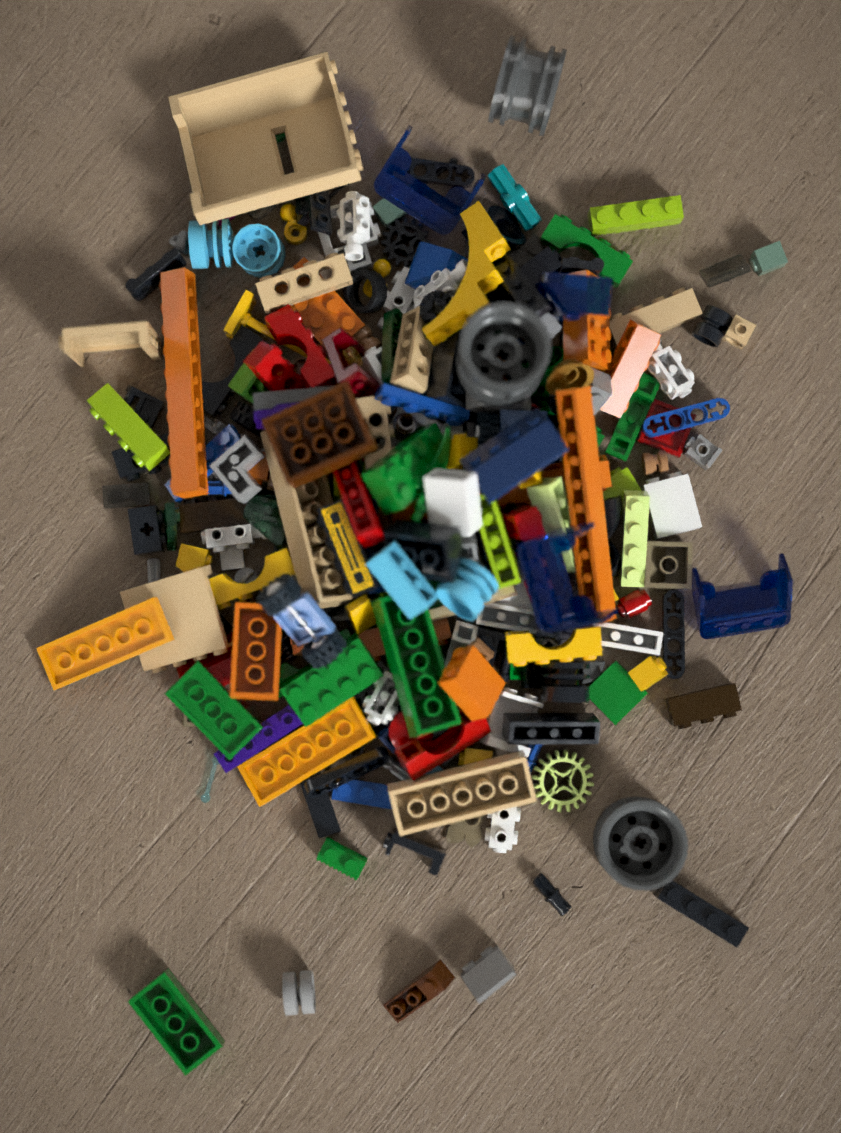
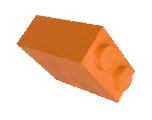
[438,645,506,721]

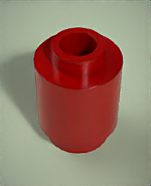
[616,589,652,620]

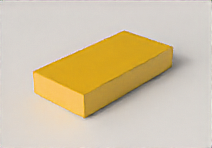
[346,594,377,635]

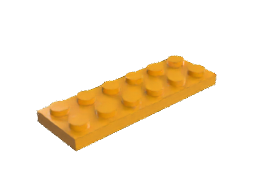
[36,596,175,690]
[237,696,377,807]

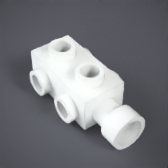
[337,191,370,261]
[413,259,468,314]
[377,266,415,330]
[648,340,695,400]
[201,520,272,553]
[363,671,400,726]
[485,807,521,853]

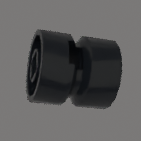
[692,305,733,348]

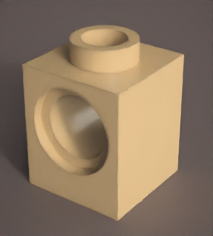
[722,315,756,350]

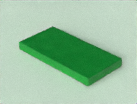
[164,661,263,760]

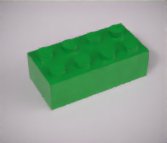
[361,422,450,515]
[279,632,384,727]
[128,968,225,1076]

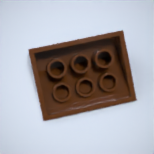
[261,381,379,489]

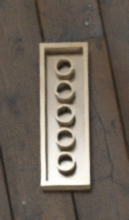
[387,750,537,836]

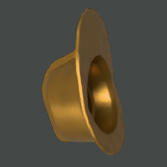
[546,359,594,395]

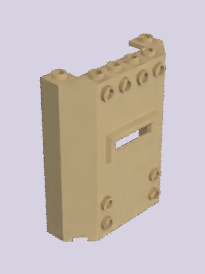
[168,52,363,225]

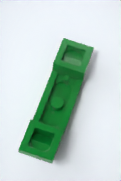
[605,373,660,462]

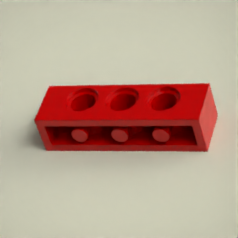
[243,341,306,392]
[333,461,384,548]

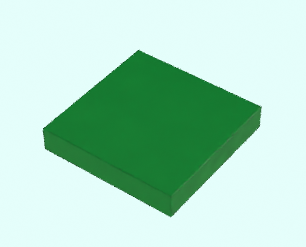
[588,660,648,725]

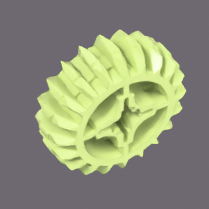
[531,750,594,812]

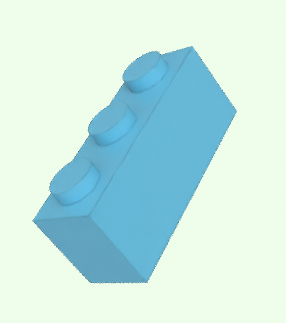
[366,541,439,619]

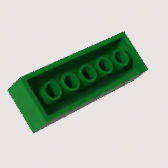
[371,595,461,738]

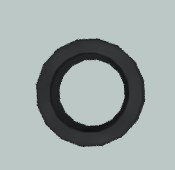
[343,270,387,313]

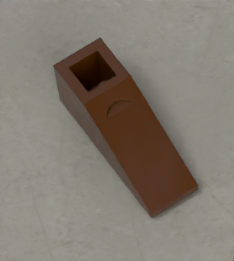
[383,959,455,1023]

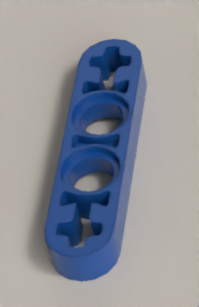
[642,398,730,438]

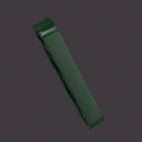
[381,308,403,387]

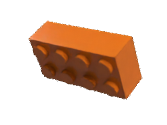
[276,257,365,354]
[562,270,612,372]
[230,602,282,701]

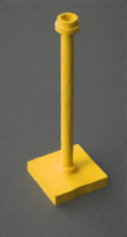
[223,290,331,363]

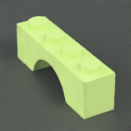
[618,490,650,587]

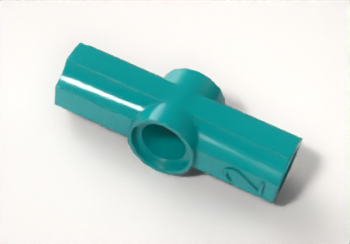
[487,164,542,232]

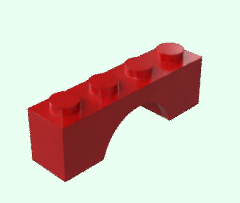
[265,304,338,388]
[502,505,565,604]
[395,708,491,781]

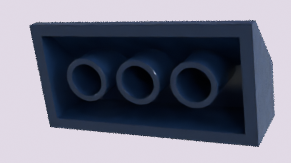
[459,408,569,504]

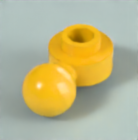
[280,204,307,245]
[363,259,391,299]

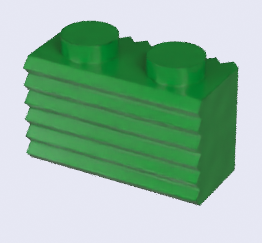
[316,837,368,881]

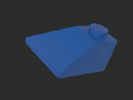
[405,242,468,290]

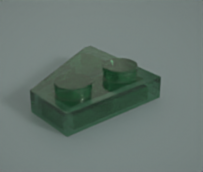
[243,495,286,549]

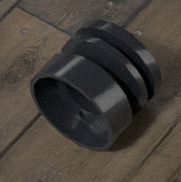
[541,659,590,703]

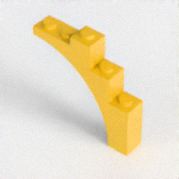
[422,201,511,347]

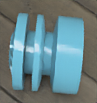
[188,219,234,269]
[232,223,286,278]
[435,558,499,621]

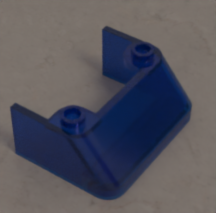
[374,125,486,235]
[537,272,613,335]
[517,522,618,632]
[692,553,793,639]

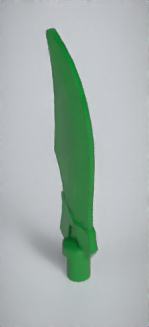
[411,427,451,524]

